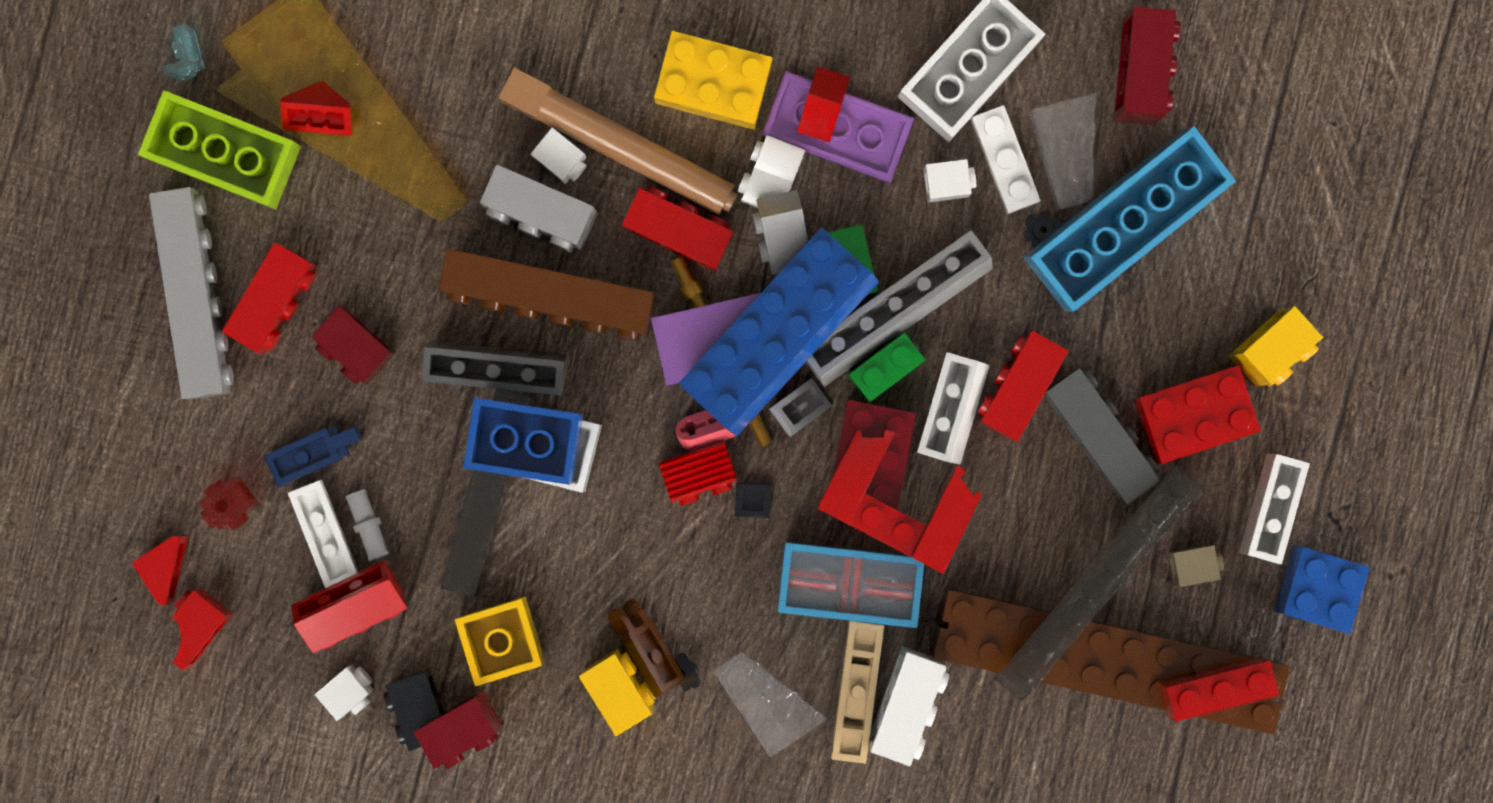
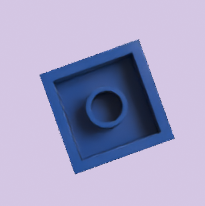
[1274,545,1370,634]

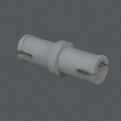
[345,489,390,561]

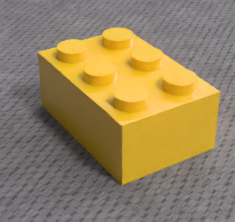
[654,31,773,130]

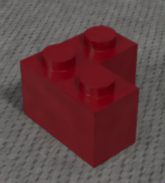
[413,690,503,770]

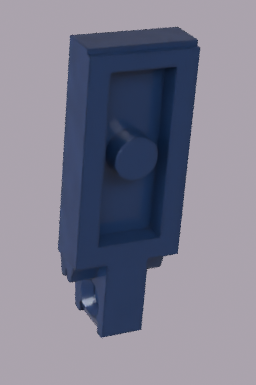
[264,426,363,487]

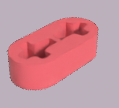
[675,410,736,450]

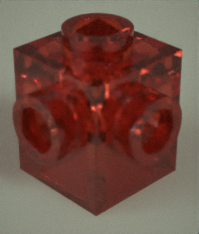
[198,477,260,531]

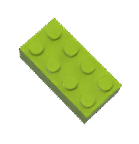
[138,90,301,210]

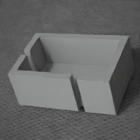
[480,164,598,253]

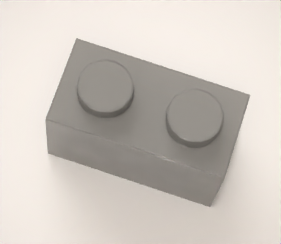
[752,190,808,275]

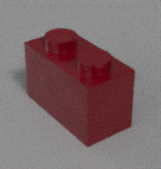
[311,306,396,384]

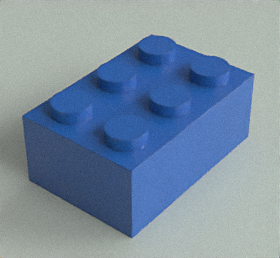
[463,398,583,485]

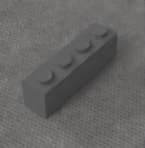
[422,340,567,396]
[1044,368,1161,505]

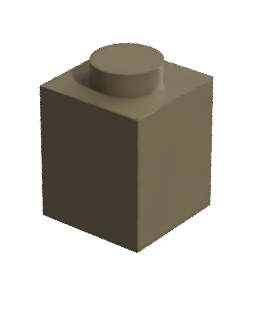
[1167,544,1224,587]

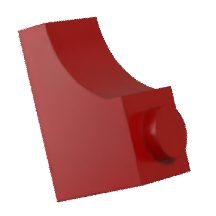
[172,588,234,671]

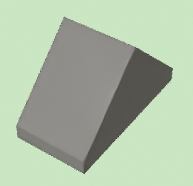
[769,378,832,437]

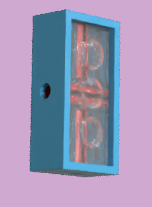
[777,541,924,628]

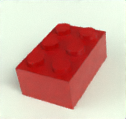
[1133,365,1261,464]

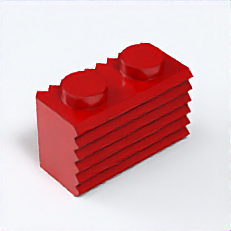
[658,441,737,506]

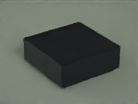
[735,482,771,518]

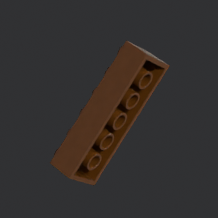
[438,248,657,342]

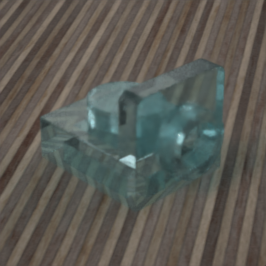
[162,24,205,81]

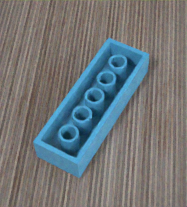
[1023,126,1236,312]

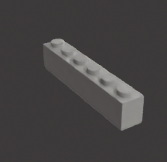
[149,187,234,400]
[806,230,993,387]

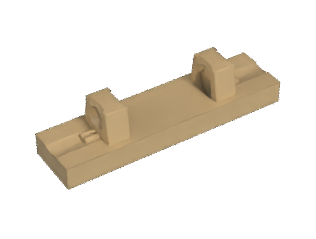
[831,621,884,764]

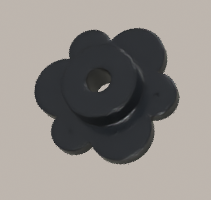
[1024,211,1062,248]
[674,653,701,691]

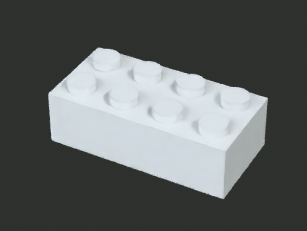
[898,0,1045,143]

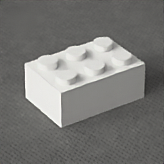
[868,646,949,767]

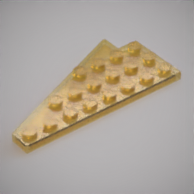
[215,0,469,222]

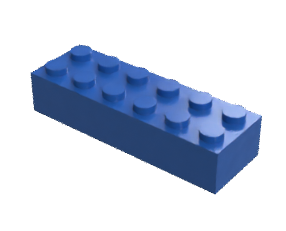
[678,227,879,436]

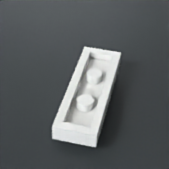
[971,105,1041,215]
[288,480,359,588]

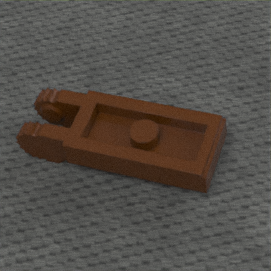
[608,599,685,698]

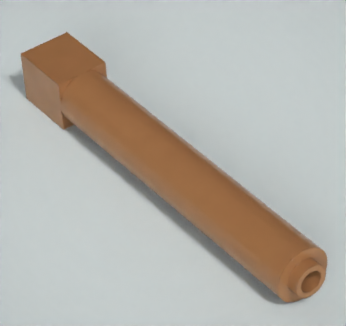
[498,67,738,215]

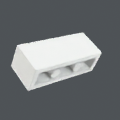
[917,352,990,464]
[1239,454,1310,565]

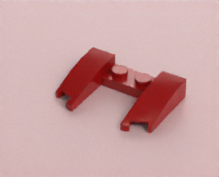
[816,430,982,574]

